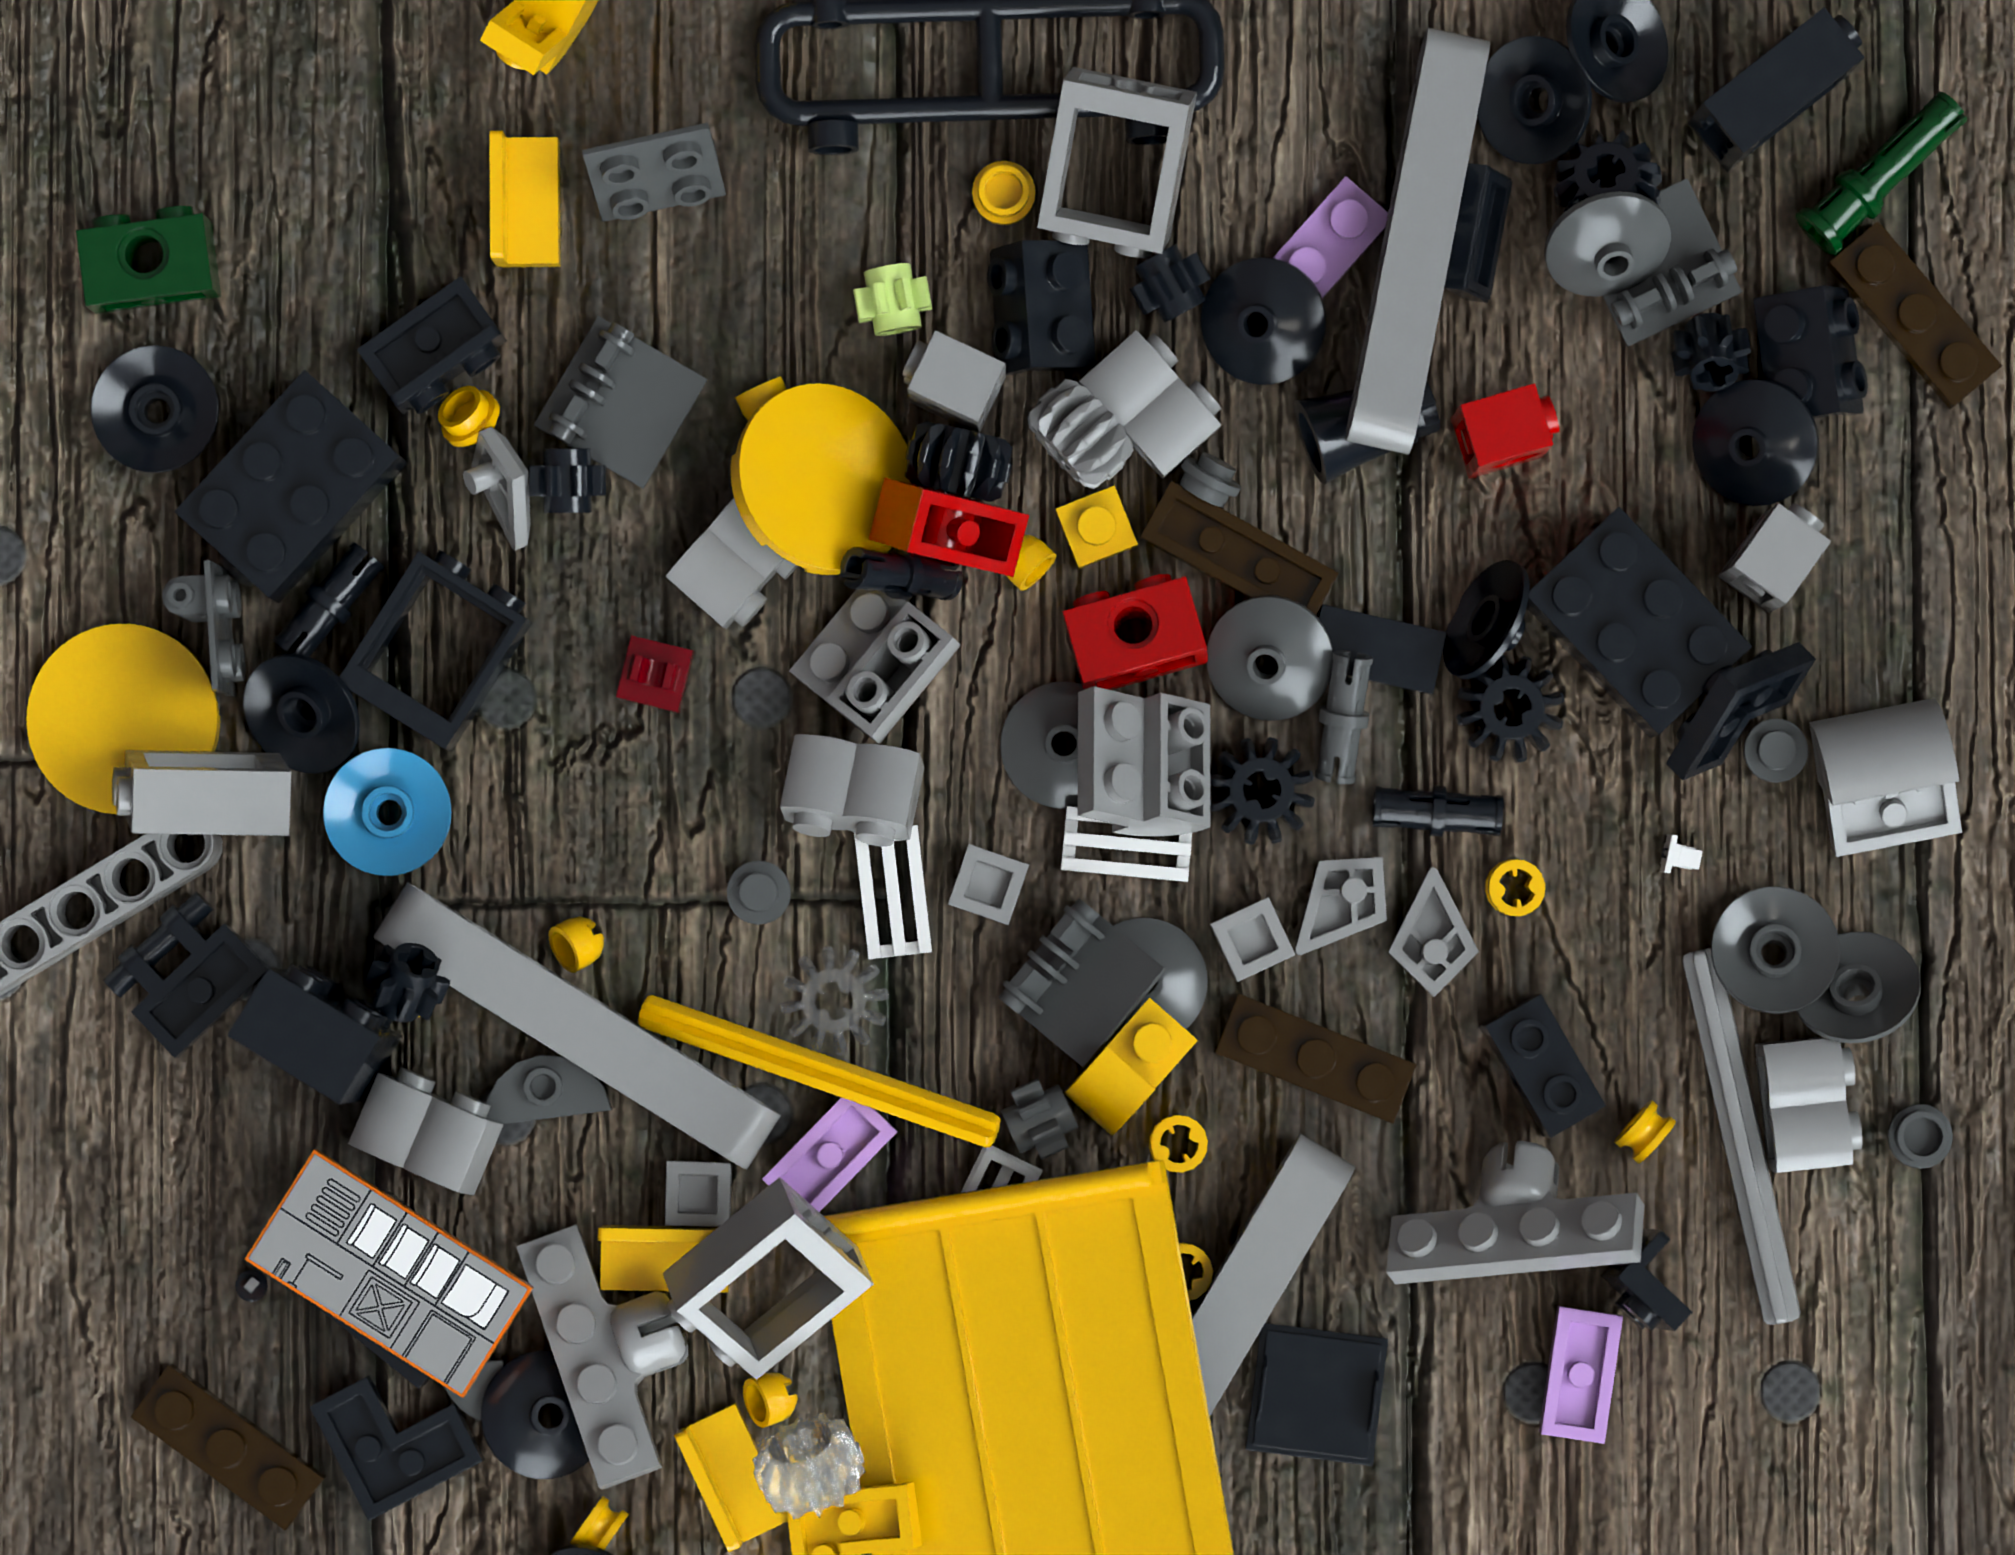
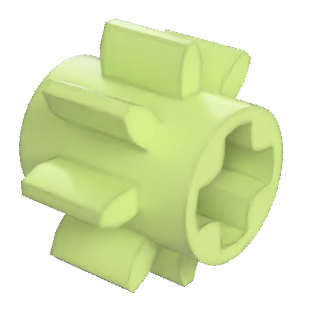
[853,263,932,336]

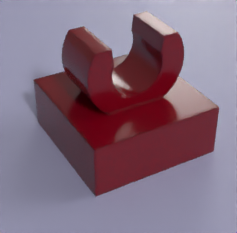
[616,635,694,713]

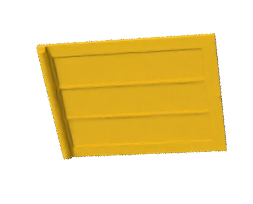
[824,1160,1234,1555]

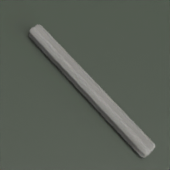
[1682,948,1801,1325]

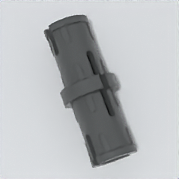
[1314,650,1374,784]

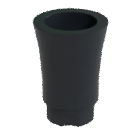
[1294,380,1441,485]

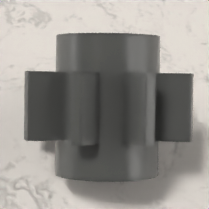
[1000,1078,1079,1160]

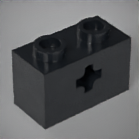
[1479,994,1606,1138]

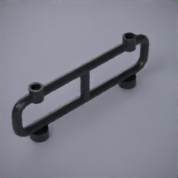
[755,0,1225,155]

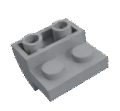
[789,589,961,744]
[1077,686,1210,836]
[1809,698,1962,857]

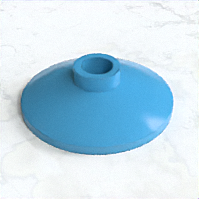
[323,748,452,876]

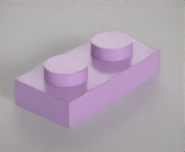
[1273,176,1388,299]
[762,1097,898,1212]
[1539,1305,1623,1444]

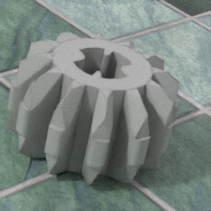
[1027,379,1134,489]

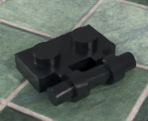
[103,891,269,1058]

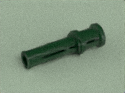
[1796,91,1967,256]

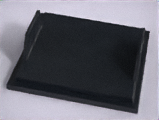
[1246,1323,1388,1466]

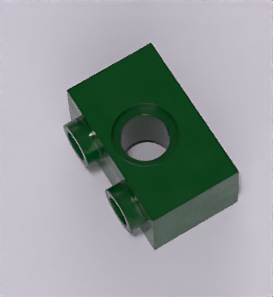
[76,206,221,314]

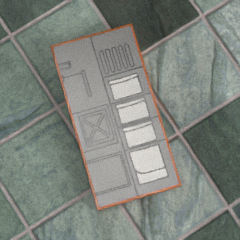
[244,1149,534,1398]

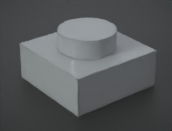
[948,844,1029,925]
[1210,897,1295,982]
[665,1161,732,1227]

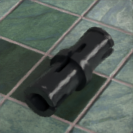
[272,542,385,657]
[840,547,963,600]
[1372,786,1504,837]

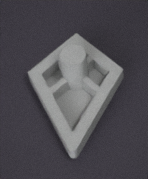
[463,427,531,551]
[1295,857,1387,955]
[1388,867,1479,997]

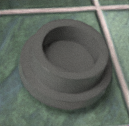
[1179,452,1241,508]
[1743,719,1808,783]
[727,861,791,925]
[1887,1104,1953,1168]

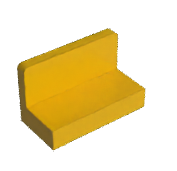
[489,130,561,267]
[598,1225,729,1293]
[674,1403,788,1552]

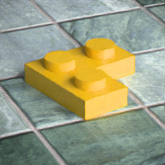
[785,1482,922,1555]

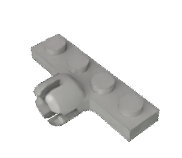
[1386,1141,1645,1284]
[516,1224,688,1490]

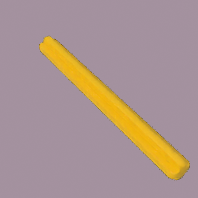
[638,995,1001,1148]

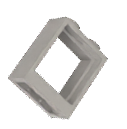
[1037,67,1197,258]
[112,750,291,836]
[662,1177,874,1380]

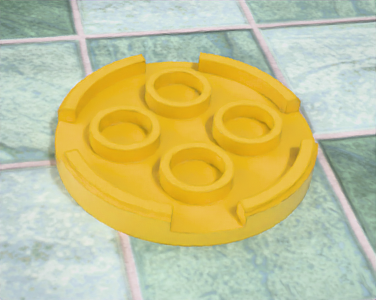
[731,383,915,575]
[26,624,221,815]

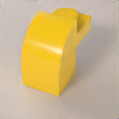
[480,0,599,75]
[1064,997,1198,1136]

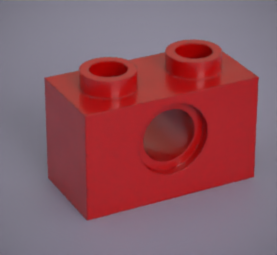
[1451,383,1560,479]
[869,477,1030,577]
[1063,574,1208,690]

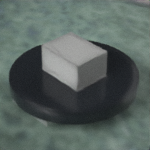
[235,1270,268,1302]

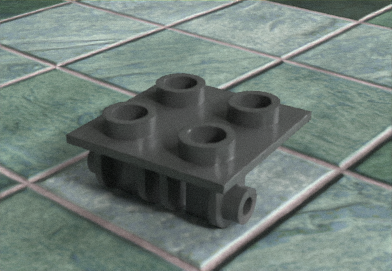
[582,123,726,222]
[1603,178,1742,347]
[534,316,708,489]
[162,560,246,697]
[999,899,1167,1069]

